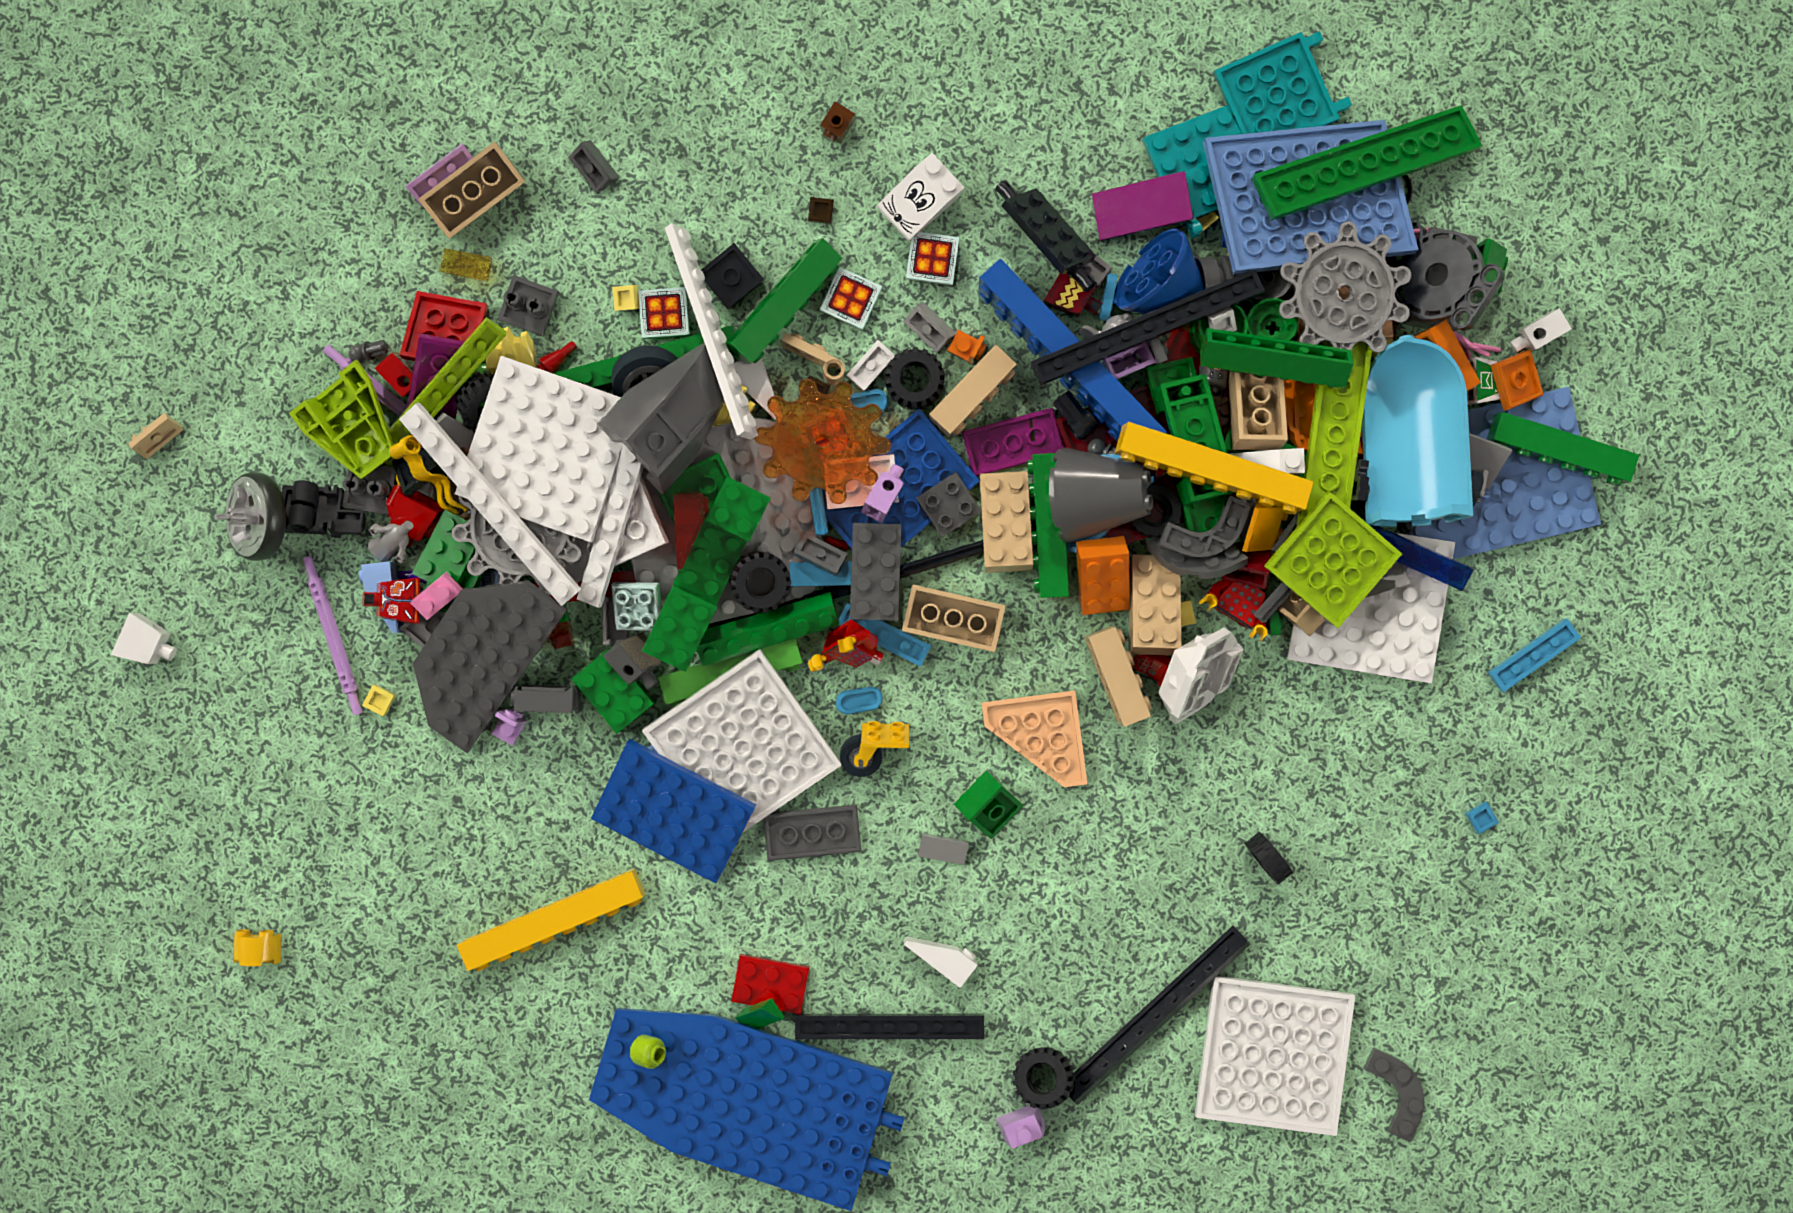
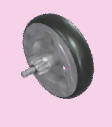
[214,472,286,561]

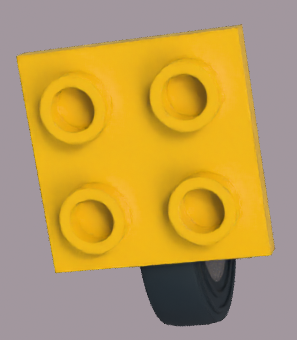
[840,721,909,777]

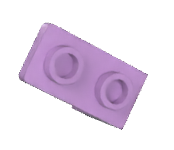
[492,708,528,745]

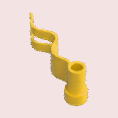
[389,435,468,515]

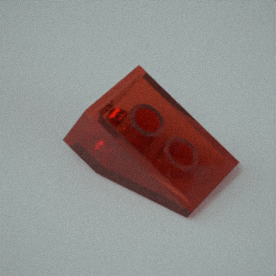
[673,491,709,569]

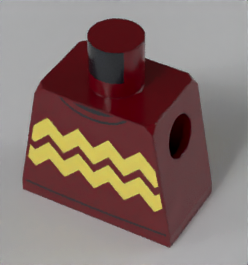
[1043,273,1103,318]

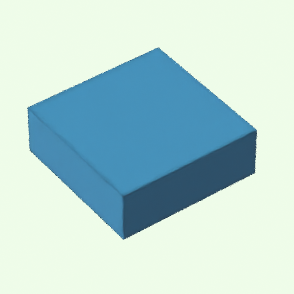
[1465,802,1499,834]

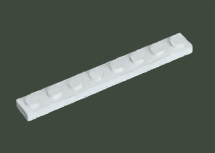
[577,444,644,607]

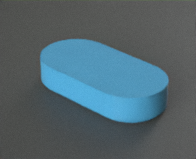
[1099,273,1117,321]
[841,389,888,418]
[836,686,883,714]

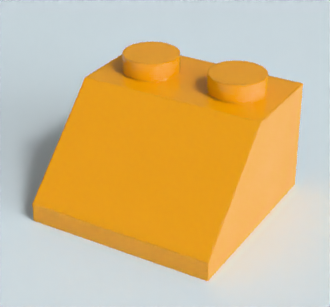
[1242,500,1288,552]

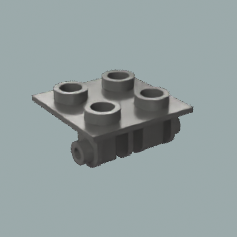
[916,472,982,537]

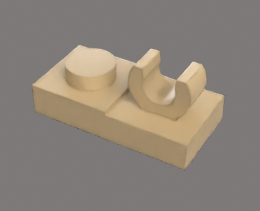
[128,413,183,459]

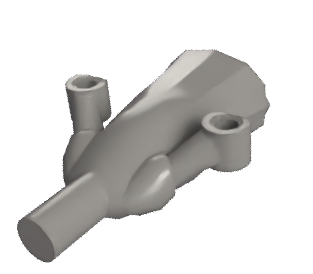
[368,521,413,563]

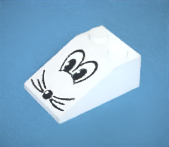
[876,153,965,242]

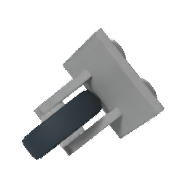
[1469,433,1512,506]

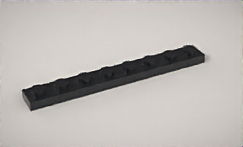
[795,1013,984,1039]

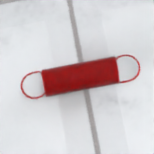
[824,536,852,551]

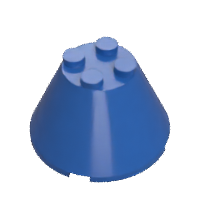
[1114,229,1205,315]

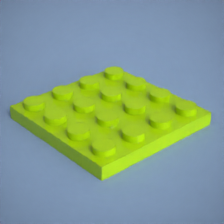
[1264,491,1402,628]

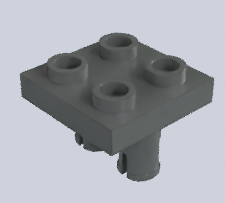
[497,275,560,337]
[343,466,397,515]

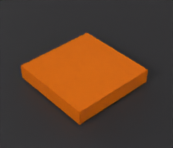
[1490,350,1544,410]

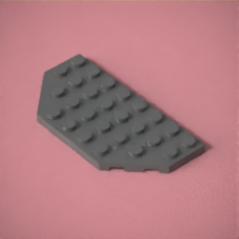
[413,580,568,753]

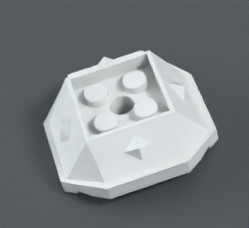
[1159,627,1244,724]

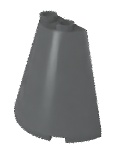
[1049,448,1153,543]

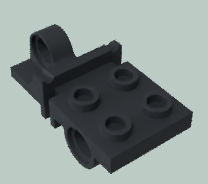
[282,480,366,538]

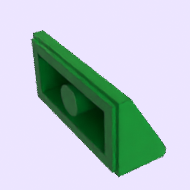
[734,998,785,1028]

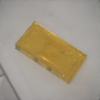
[440,248,492,282]

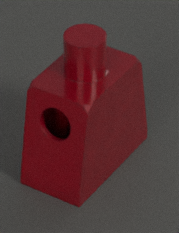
[1221,542,1271,589]

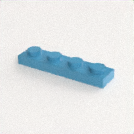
[839,603,931,667]
[1487,618,1581,692]

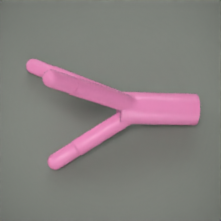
[1454,331,1501,359]

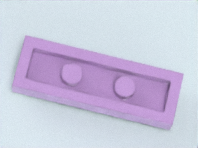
[405,143,473,206]

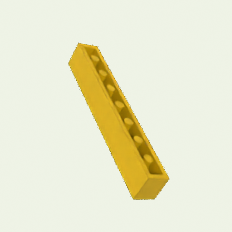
[1114,422,1314,514]
[456,868,646,972]

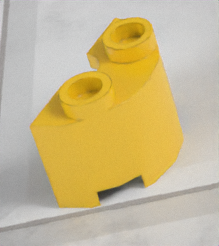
[233,929,281,966]

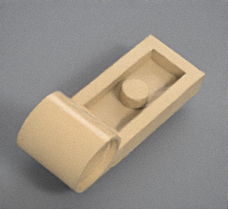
[782,333,845,385]

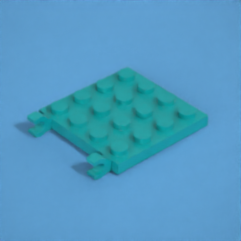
[1213,31,1352,134]
[1142,105,1242,239]

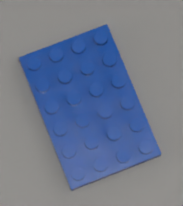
[822,409,980,549]
[591,739,757,884]

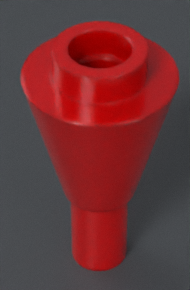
[537,341,577,374]

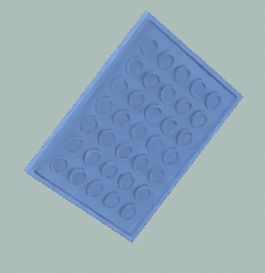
[1203,120,1419,275]
[1407,387,1601,559]

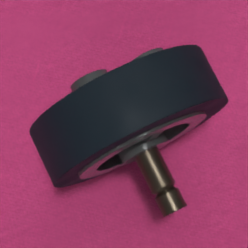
[611,346,678,397]

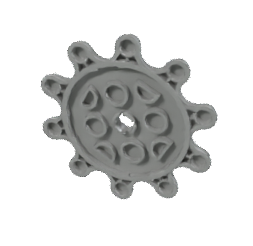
[1279,221,1411,352]
[451,496,581,589]

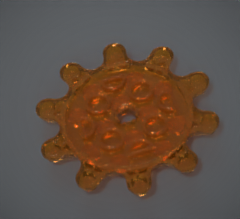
[754,379,891,504]

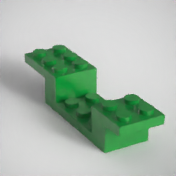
[1144,357,1241,544]
[641,476,771,672]

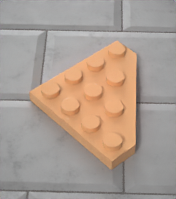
[981,690,1087,787]

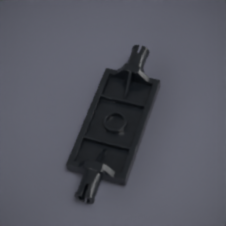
[995,180,1097,293]

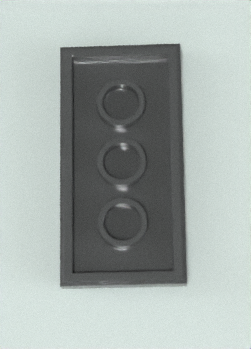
[763,804,862,861]

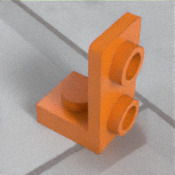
[947,330,987,364]

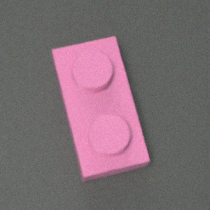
[410,572,463,620]

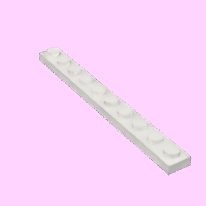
[665,223,758,440]
[399,403,581,606]

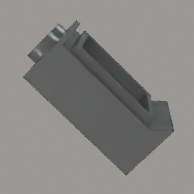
[511,685,581,713]

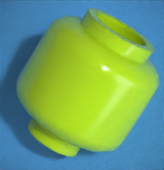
[630,1034,666,1069]

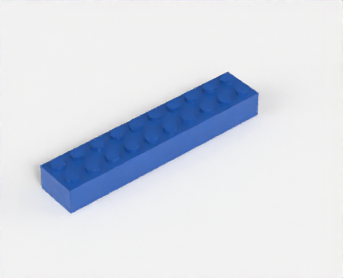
[978,258,1167,442]

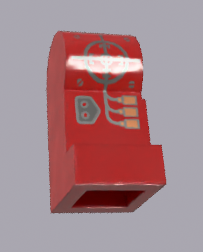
[1133,654,1171,687]

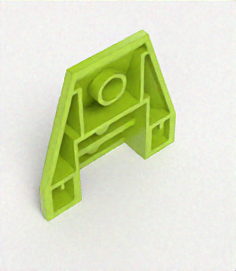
[289,360,394,479]

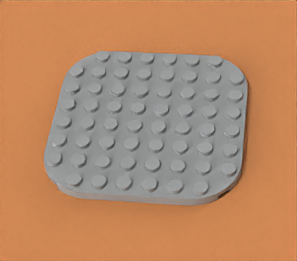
[631,418,823,623]

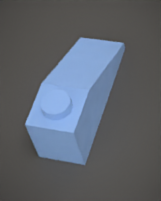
[359,562,403,633]

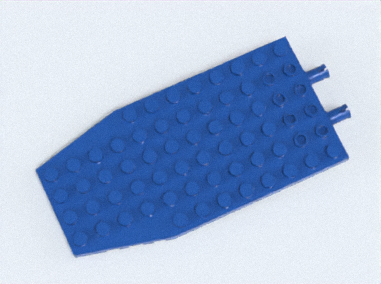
[589,1008,905,1211]

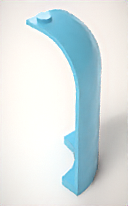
[1362,335,1473,527]

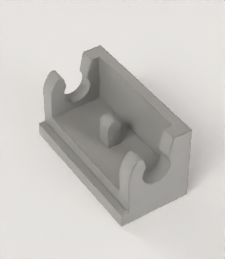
[602,597,630,645]

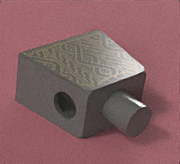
[603,632,661,690]

